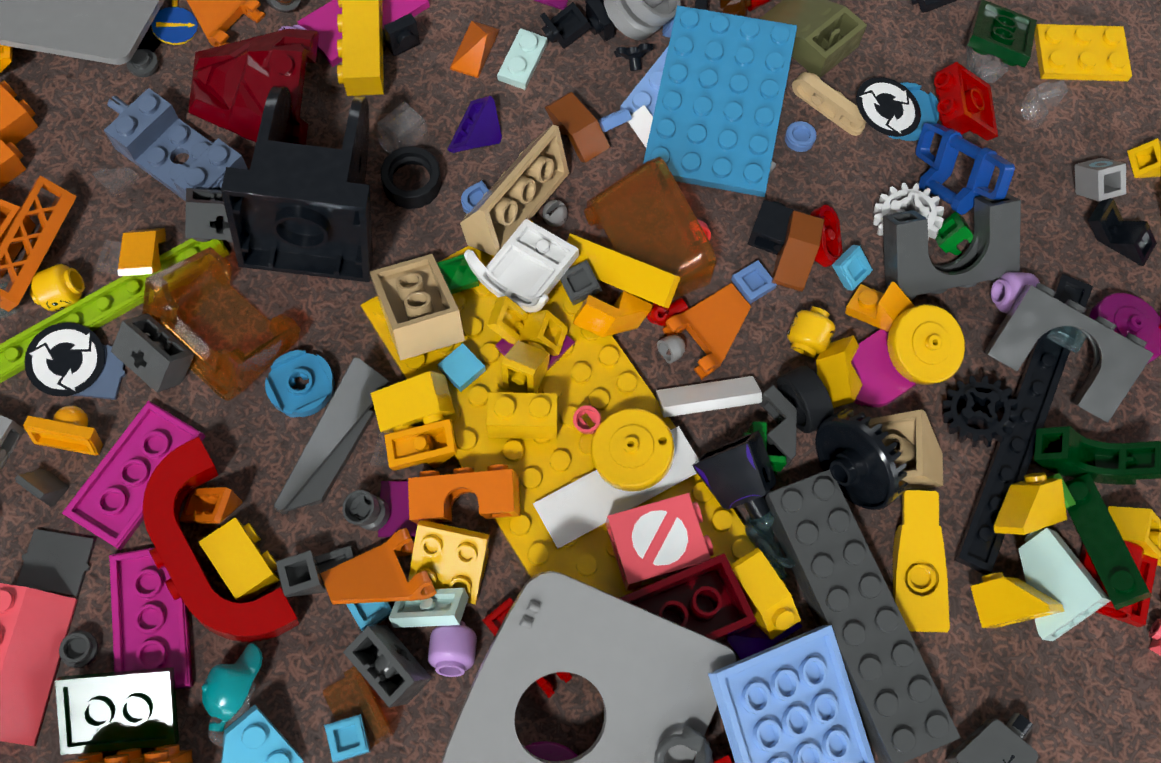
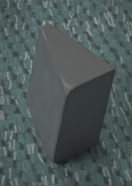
[15,469,69,507]

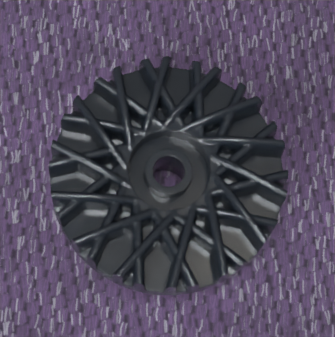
[815,409,908,510]

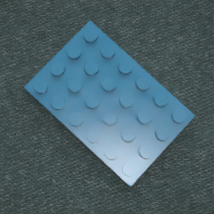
[641,5,797,197]

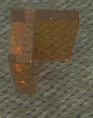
[323,666,394,748]

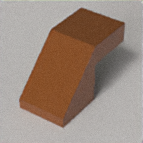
[545,92,610,163]
[771,210,824,292]

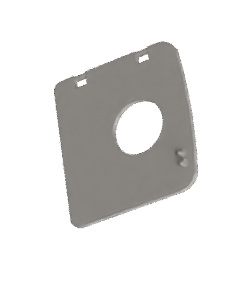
[0,0,165,65]
[441,571,736,763]

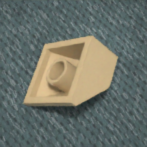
[869,409,943,490]

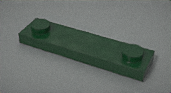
[1065,473,1152,610]

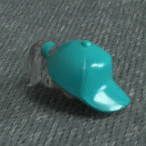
[202,643,263,747]

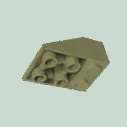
[759,0,867,78]

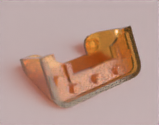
[584,157,716,304]
[142,247,301,401]

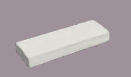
[656,376,762,417]

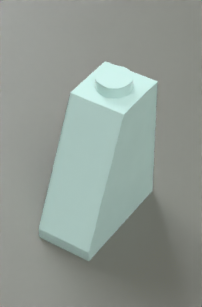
[1018,528,1111,641]

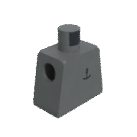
[945,712,1038,763]

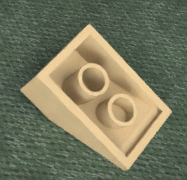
[370,254,465,361]

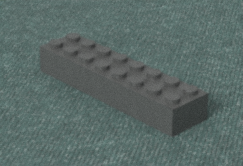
[764,469,961,763]

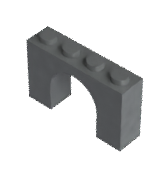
[883,193,1021,300]
[983,283,1154,423]

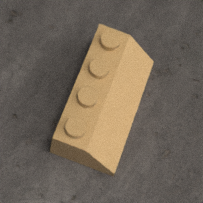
[460,125,569,256]

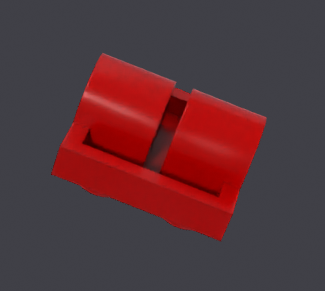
[1079,541,1158,627]

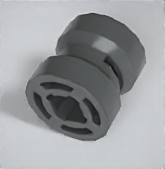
[342,490,390,531]

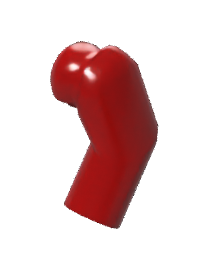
[647,298,689,327]

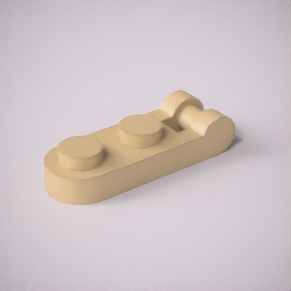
[792,72,867,136]

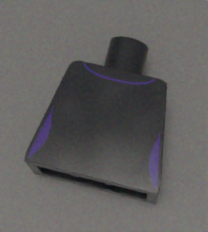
[692,430,776,520]

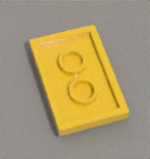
[1034,24,1132,81]

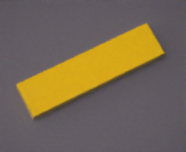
[567,233,681,308]

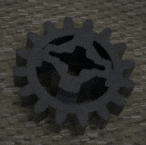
[942,375,1019,448]

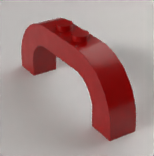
[143,436,299,642]

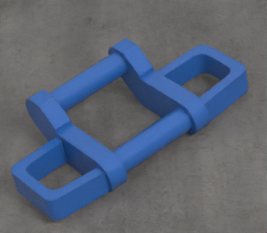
[915,123,1015,215]

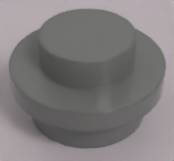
[126,49,158,77]
[59,631,98,668]

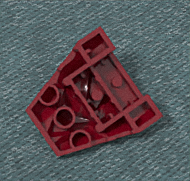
[188,29,319,145]

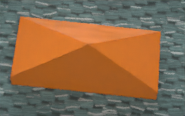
[450,21,499,78]
[179,487,243,524]

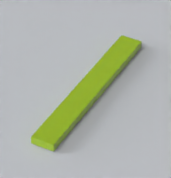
[0,238,230,383]

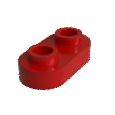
[810,205,843,267]

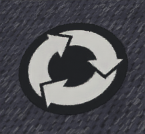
[856,77,921,137]
[25,322,105,397]

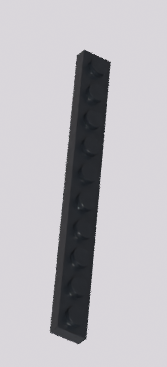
[954,274,1093,575]

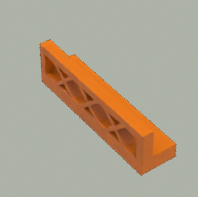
[0,175,77,312]

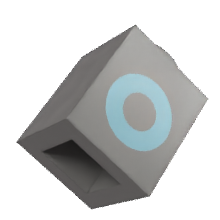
[1075,157,1126,201]

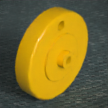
[887,304,965,385]
[591,408,675,491]

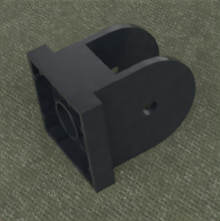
[221,85,373,282]

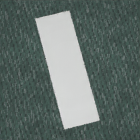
[533,426,698,548]

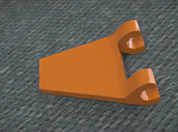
[187,0,265,47]
[662,283,751,380]
[320,528,437,605]

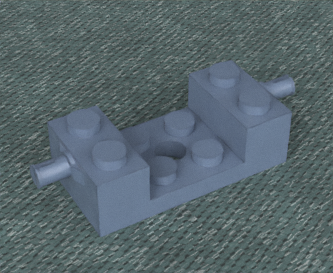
[104,88,248,201]

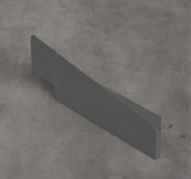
[274,357,390,515]

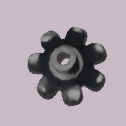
[614,43,653,71]

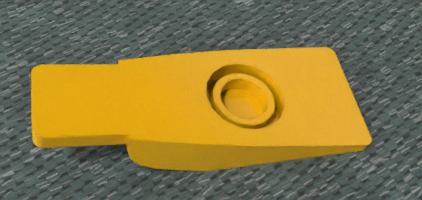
[893,490,950,632]

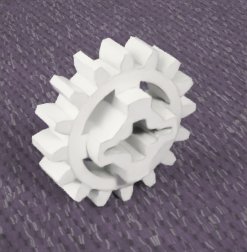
[873,183,944,240]

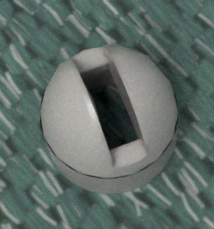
[543,200,568,227]
[657,335,686,364]

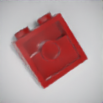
[934,62,998,141]

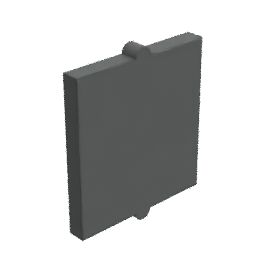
[16,529,96,597]

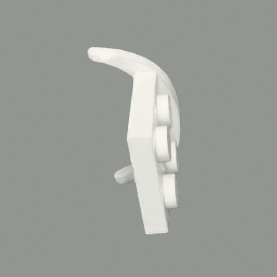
[464,219,579,313]

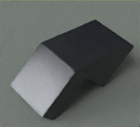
[1088,198,1157,266]

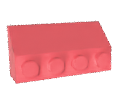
[0,583,78,746]

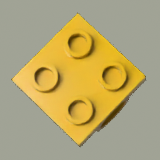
[408,520,490,605]

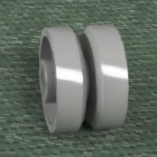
[604,0,681,40]

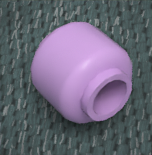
[991,272,1040,313]
[428,621,477,677]

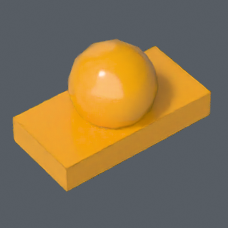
[23,406,103,456]

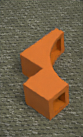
[0,80,38,189]

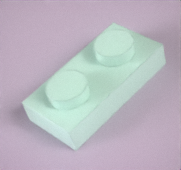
[497,28,548,90]
[388,588,469,628]

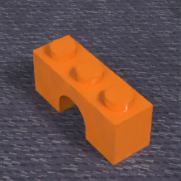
[408,464,521,524]

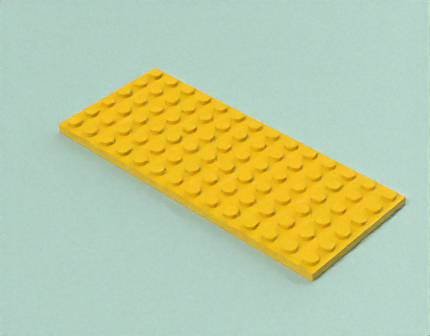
[361,219,786,598]

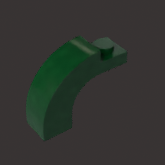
[1034,426,1161,485]

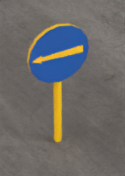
[151,0,198,45]

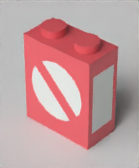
[605,493,714,591]

